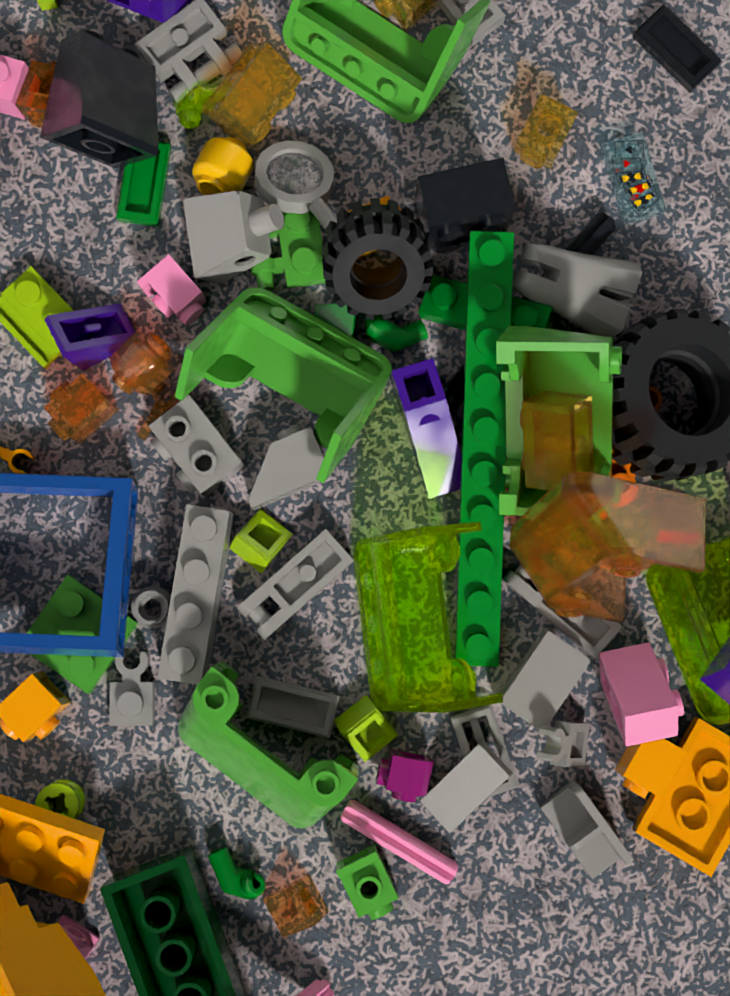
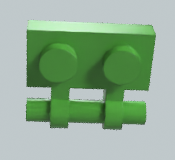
[251,211,325,291]

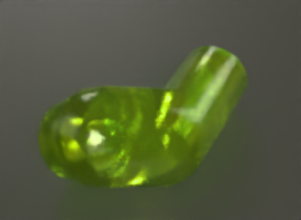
[176,84,234,129]

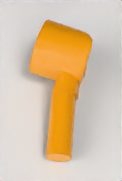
[0,446,35,474]

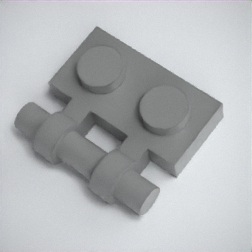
[134,0,244,105]

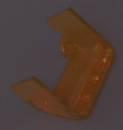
[509,472,706,623]

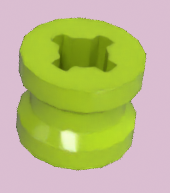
[35,779,85,819]

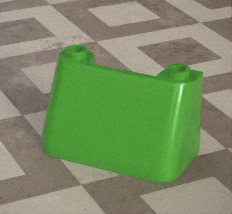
[496,326,622,520]
[178,661,359,828]

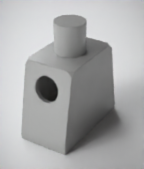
[183,191,284,284]

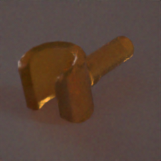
[137,382,178,440]

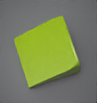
[229,508,293,574]
[334,695,398,762]

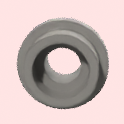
[131,586,171,629]

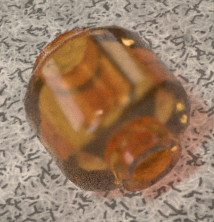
[110,332,174,395]

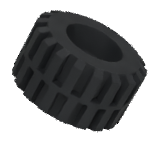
[322,198,433,320]

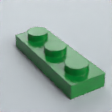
[418,275,553,331]

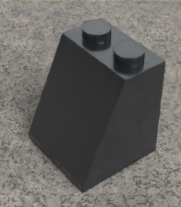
[40,30,159,168]

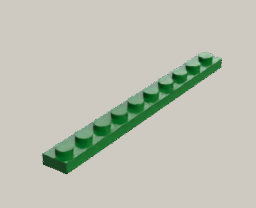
[455,231,514,667]

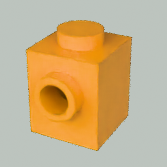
[0,671,71,742]
[614,738,687,799]

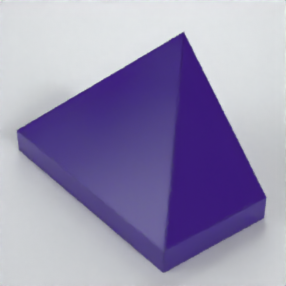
[45,303,138,371]

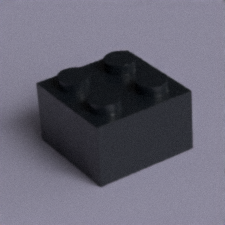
[414,157,516,253]

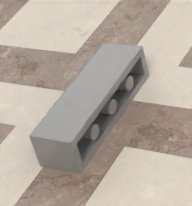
[157,504,235,685]

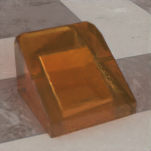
[263,874,329,938]

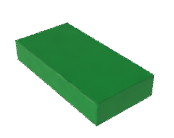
[116,142,172,227]

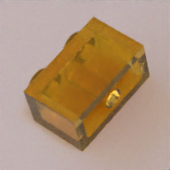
[201,43,303,145]
[519,391,594,494]

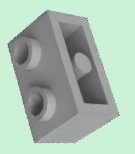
[148,395,245,497]

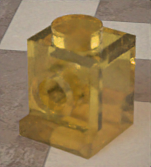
[513,94,579,169]

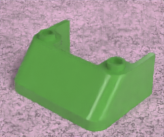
[282,0,490,123]
[175,287,392,483]

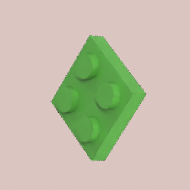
[27,574,139,694]

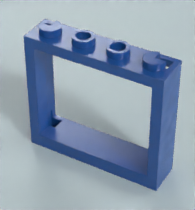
[0,473,138,657]

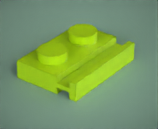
[0,266,74,370]

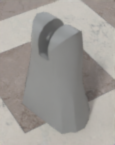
[512,243,642,340]

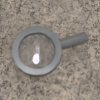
[254,140,337,230]

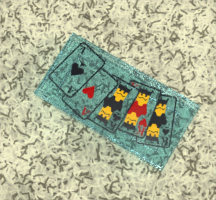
[600,132,666,225]

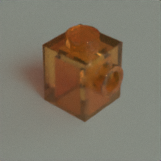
[43,373,118,444]

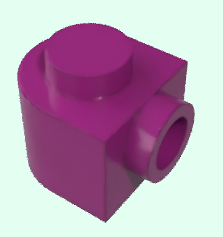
[376,748,434,802]

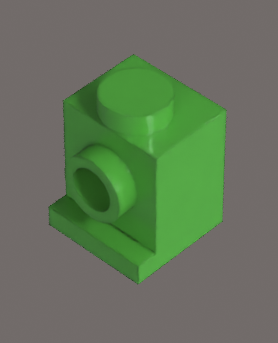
[336,844,399,920]

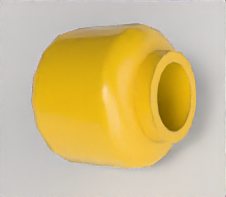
[192,137,254,195]

